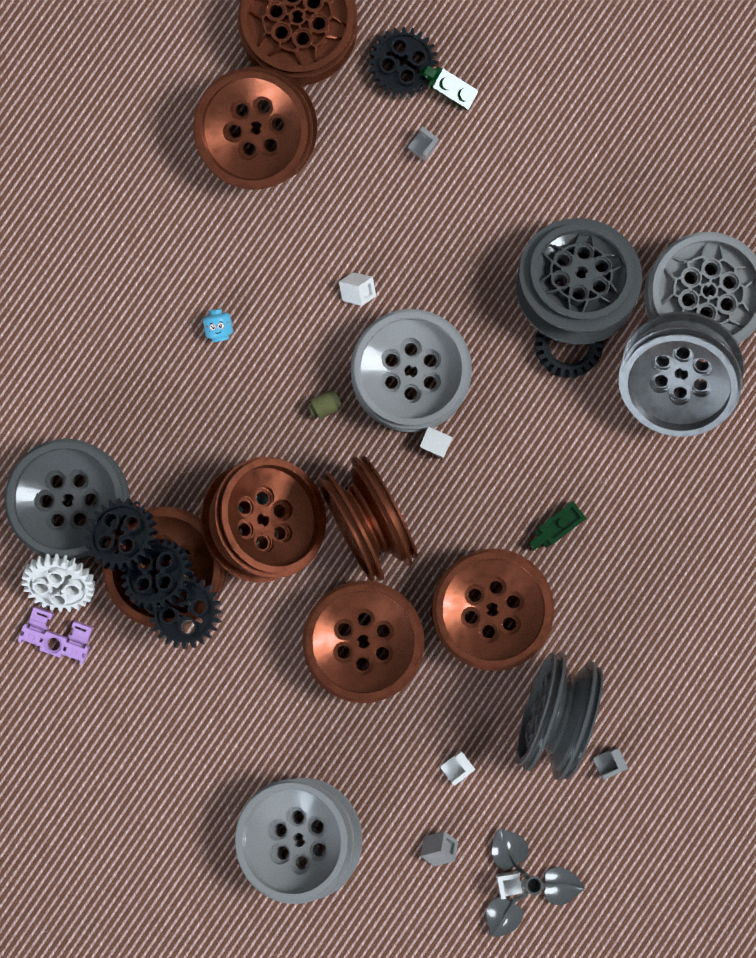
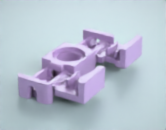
[18,606,94,665]

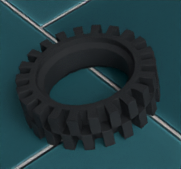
[534,331,604,379]

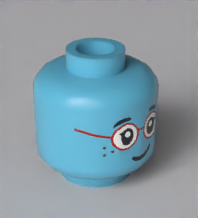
[203,309,233,342]

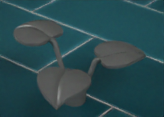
[486,829,585,937]

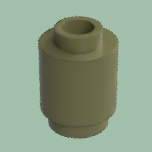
[308,390,342,420]

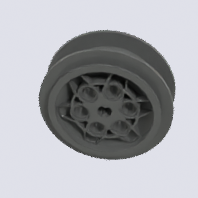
[516,218,642,345]

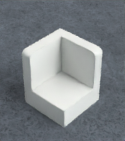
[339,273,376,306]
[420,427,453,459]
[441,750,475,786]
[496,870,522,899]

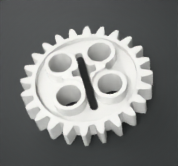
[22,554,96,612]

